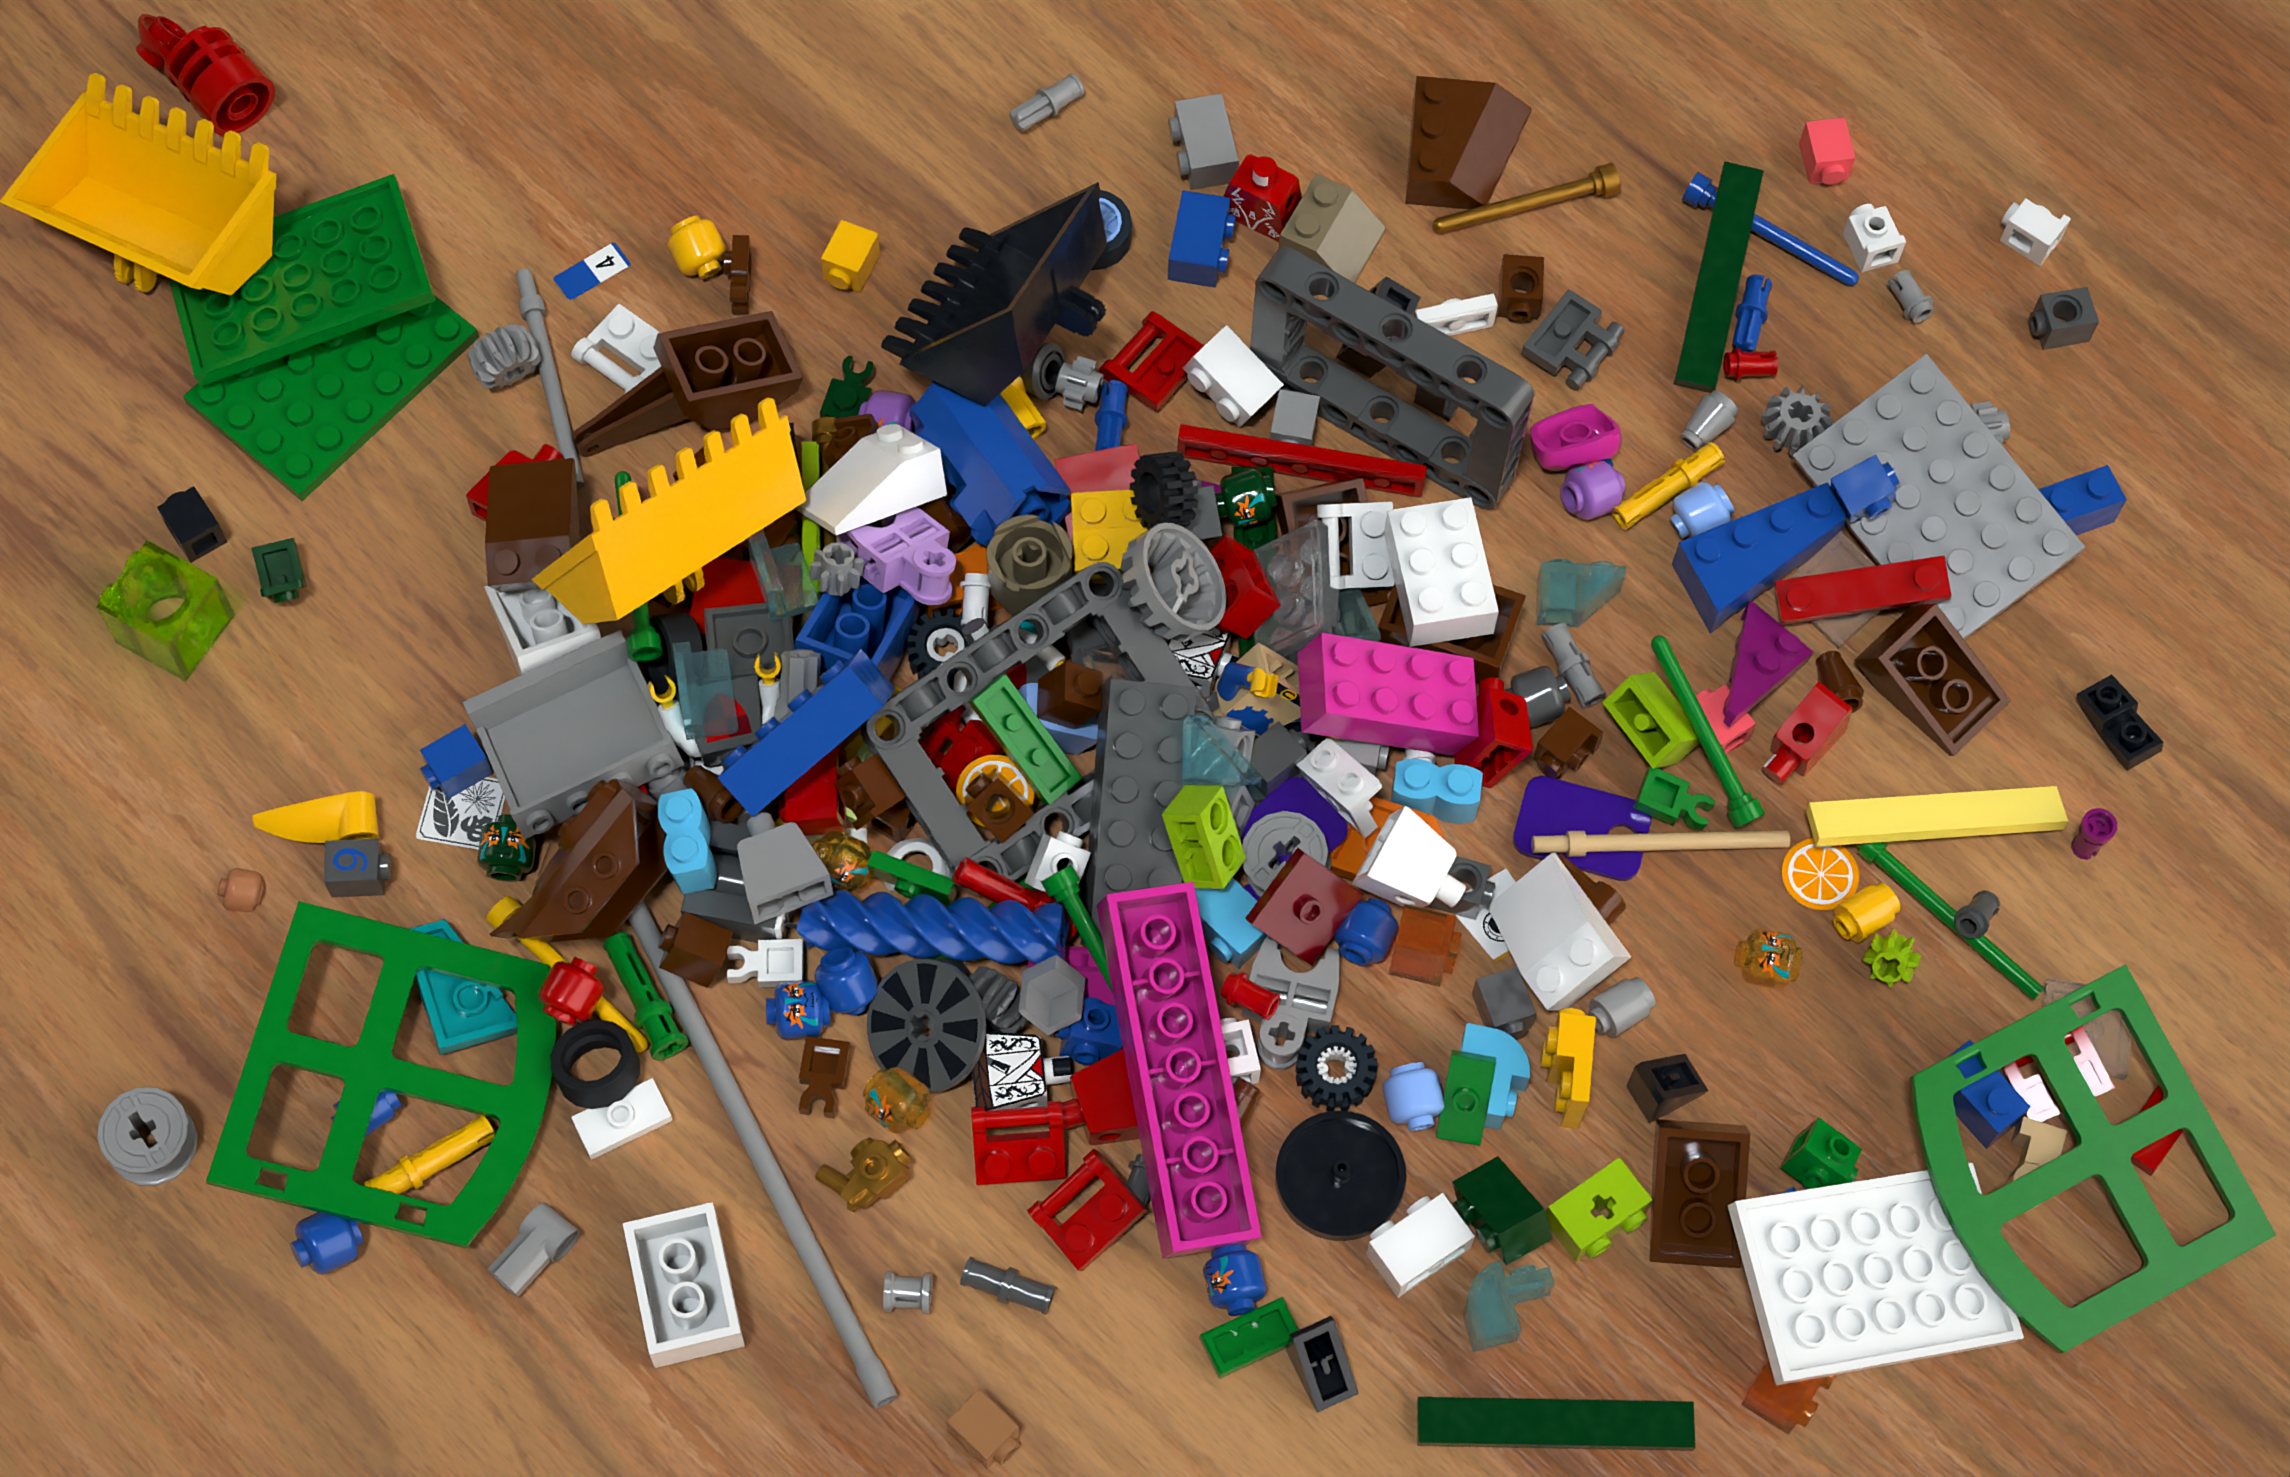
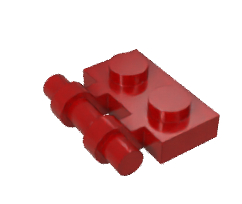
[919,704,1004,801]

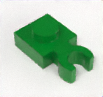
[1633,766,1715,831]

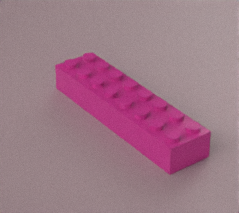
[1097,882,1262,1259]

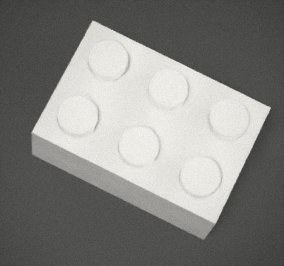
[1384,497,1499,647]
[623,1202,745,1368]

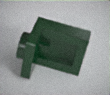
[251,538,307,603]

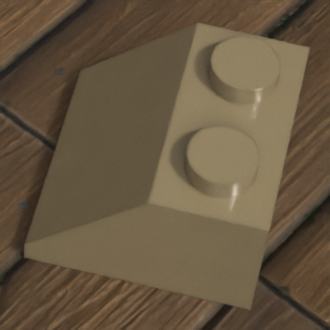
[1278,173,1386,283]

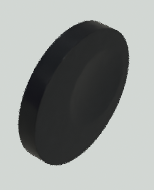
[1275,1111,1406,1241]

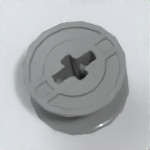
[1242,811,1332,897]
[97,1087,198,1186]

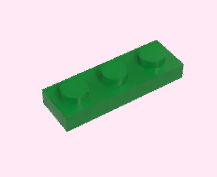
[967,674,1082,805]

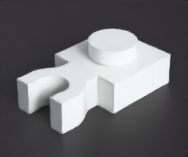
[727,939,804,988]

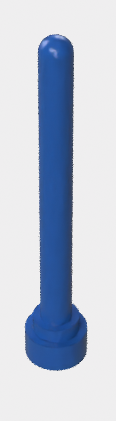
[1682,172,1859,286]

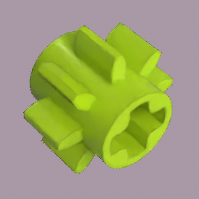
[1863,929,1922,987]

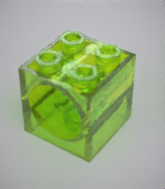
[96,540,235,682]

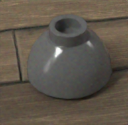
[1020,343,1066,400]

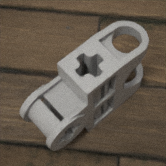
[1242,935,1339,1070]

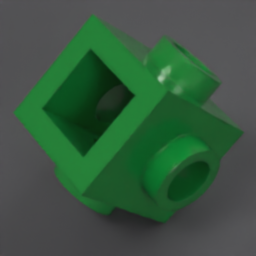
[1780,1117,1862,1189]

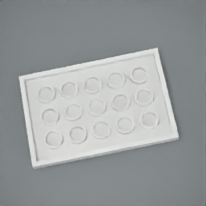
[1728,1163,2024,1386]

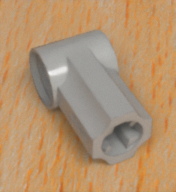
[774,649,821,721]
[487,1202,580,1298]

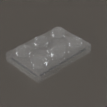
[1253,519,1332,657]

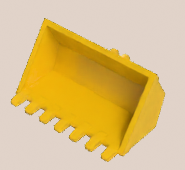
[0,73,277,295]
[531,397,806,624]

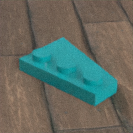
[410,919,517,1055]

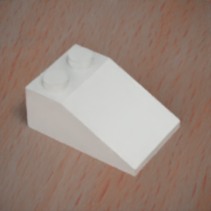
[796,424,947,535]
[484,585,601,676]
[1488,852,1631,1011]

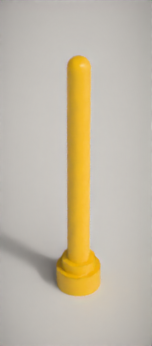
[486,895,648,1053]

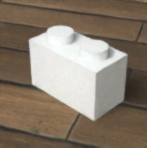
[1182,325,1284,428]
[1366,1193,1475,1298]

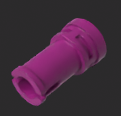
[2071,808,2117,860]

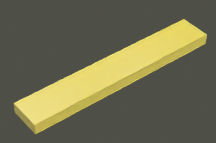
[1806,786,2068,847]

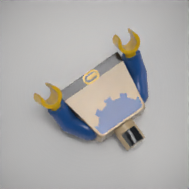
[1212,643,1340,739]

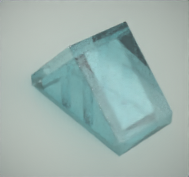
[1328,588,1381,642]
[1183,715,1263,786]

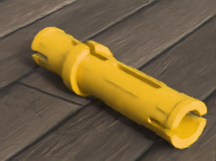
[1612,442,1725,530]
[364,1115,495,1194]

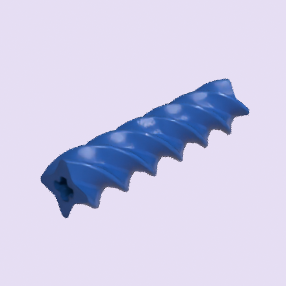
[797,889,1070,964]

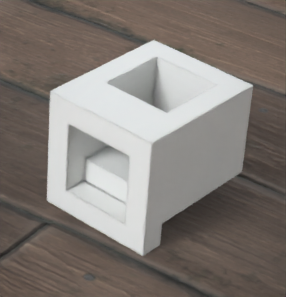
[2000,198,2071,266]
[1843,204,1906,273]
[1025,831,1091,892]
[1220,1018,1261,1084]

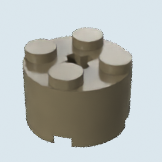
[986,515,1072,615]

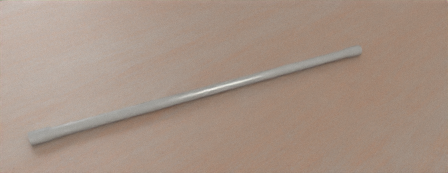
[577,815,898,1409]

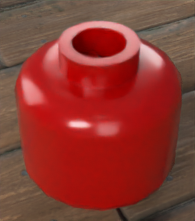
[538,957,605,1026]

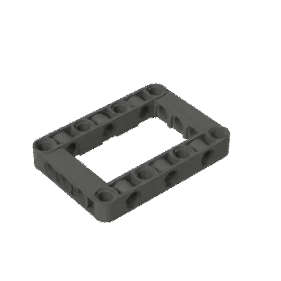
[1250,247,1535,510]
[861,562,1216,896]

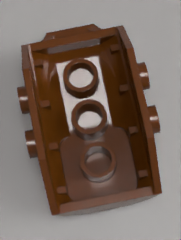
[489,779,668,942]

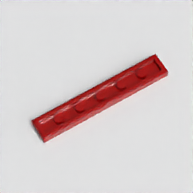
[1177,424,1427,497]

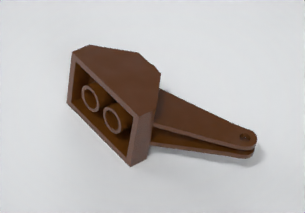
[572,311,803,457]

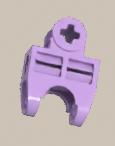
[836,507,956,605]

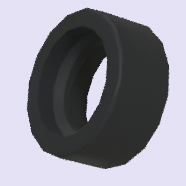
[644,613,704,695]
[550,1020,640,1109]

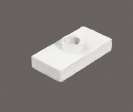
[1414,293,1498,336]
[571,1078,673,1160]

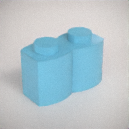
[1390,759,1483,824]
[658,788,717,894]

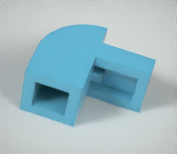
[1460,1023,1530,1130]

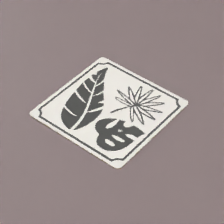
[416,777,505,850]

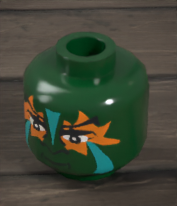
[1215,468,1278,528]
[477,814,537,882]

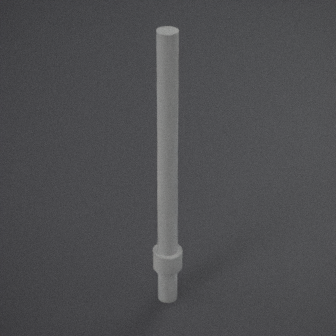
[516,269,584,489]

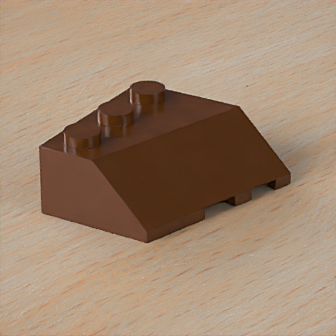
[1405,76,1532,209]

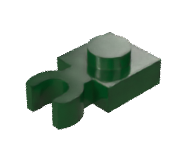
[820,356,874,418]

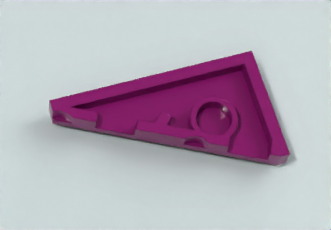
[1723,601,1814,727]

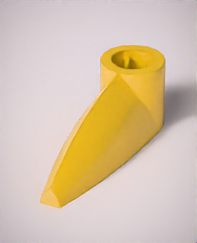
[252,791,379,843]

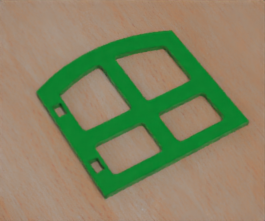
[206,901,556,1249]
[1910,964,2276,1354]

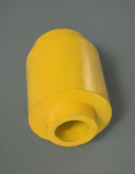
[1833,883,1901,943]

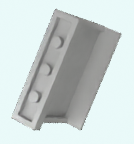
[463,629,685,840]

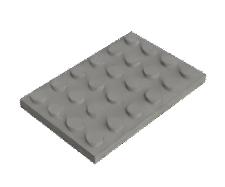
[1792,354,2086,640]

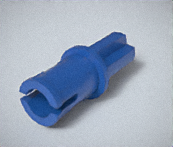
[1733,274,1772,352]
[1095,380,1128,451]

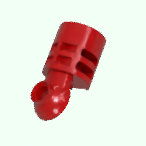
[136,14,275,136]

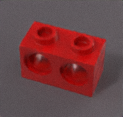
[1210,535,1281,639]

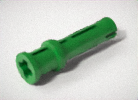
[603,932,689,1061]

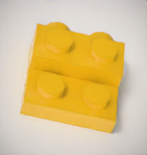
[1071,490,1153,584]
[1540,1008,1596,1129]

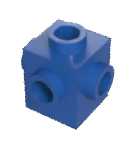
[1055,997,1122,1065]

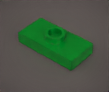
[867,850,957,905]
[1436,1050,1496,1146]
[1199,1297,1298,1379]

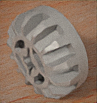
[1120,523,1226,642]

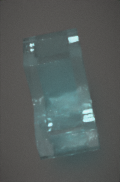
[1463,1260,1555,1352]

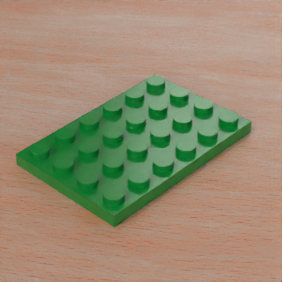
[168,174,436,387]
[183,295,479,501]

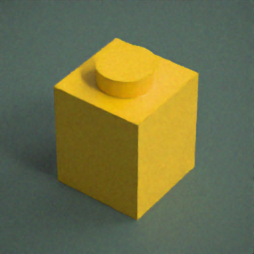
[821,220,880,293]

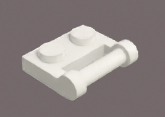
[571,304,661,394]
[1317,501,1395,589]

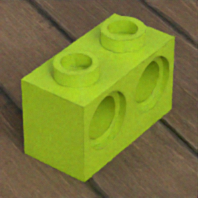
[1162,785,1246,889]

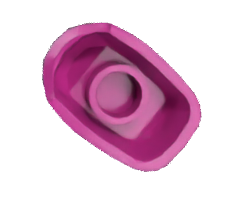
[1530,404,1622,471]

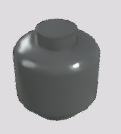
[1505,666,1571,728]

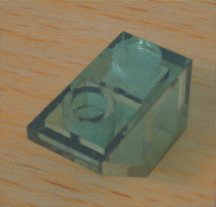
[1536,559,1626,627]

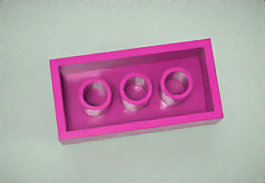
[1297,633,1479,756]

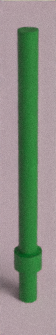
[1854,842,2045,1001]

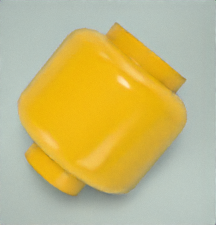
[667,216,728,279]

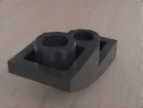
[2077,674,2163,771]

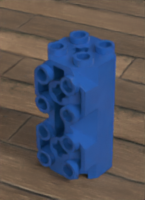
[909,381,1071,546]

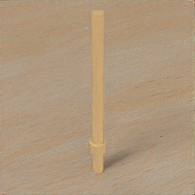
[1531,830,1790,857]

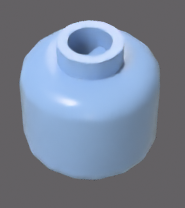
[1669,481,1735,539]
[1382,1062,1445,1131]

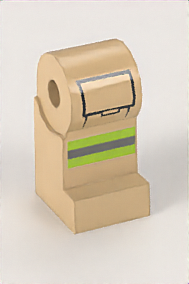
[2006,1117,2067,1210]

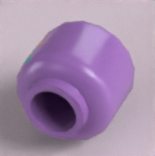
[859,390,916,433]
[1560,461,1625,520]

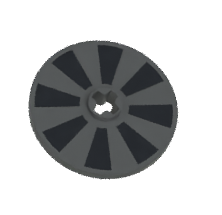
[867,959,986,1093]

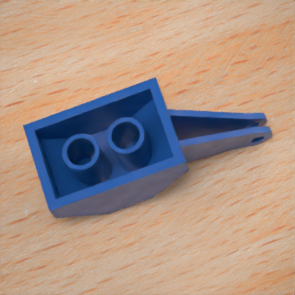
[794,576,922,684]

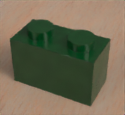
[1452,1156,1552,1265]

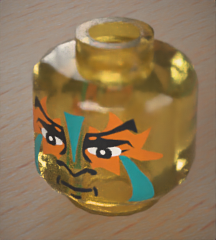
[811,830,872,893]
[1734,928,1802,990]
[863,1067,930,1134]

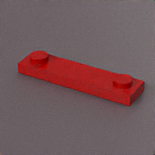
[1774,556,1952,625]

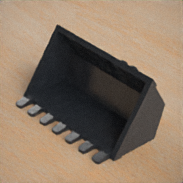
[881,182,1107,407]

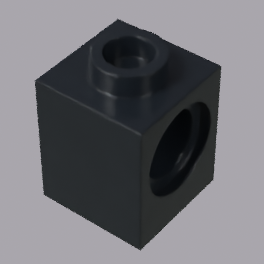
[157,486,227,563]

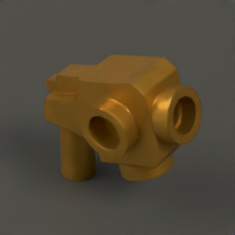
[815,1138,912,1212]

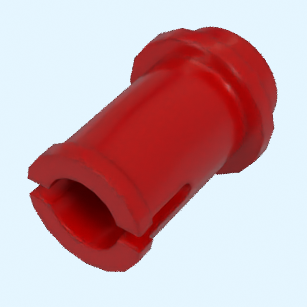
[1723,348,1778,381]
[1221,972,1281,1020]

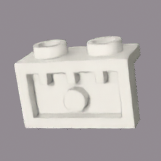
[1296,738,1382,838]

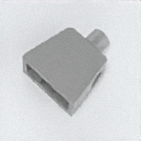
[737,813,834,924]

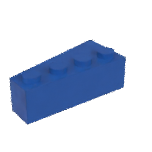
[1672,482,1848,634]
[717,649,895,817]

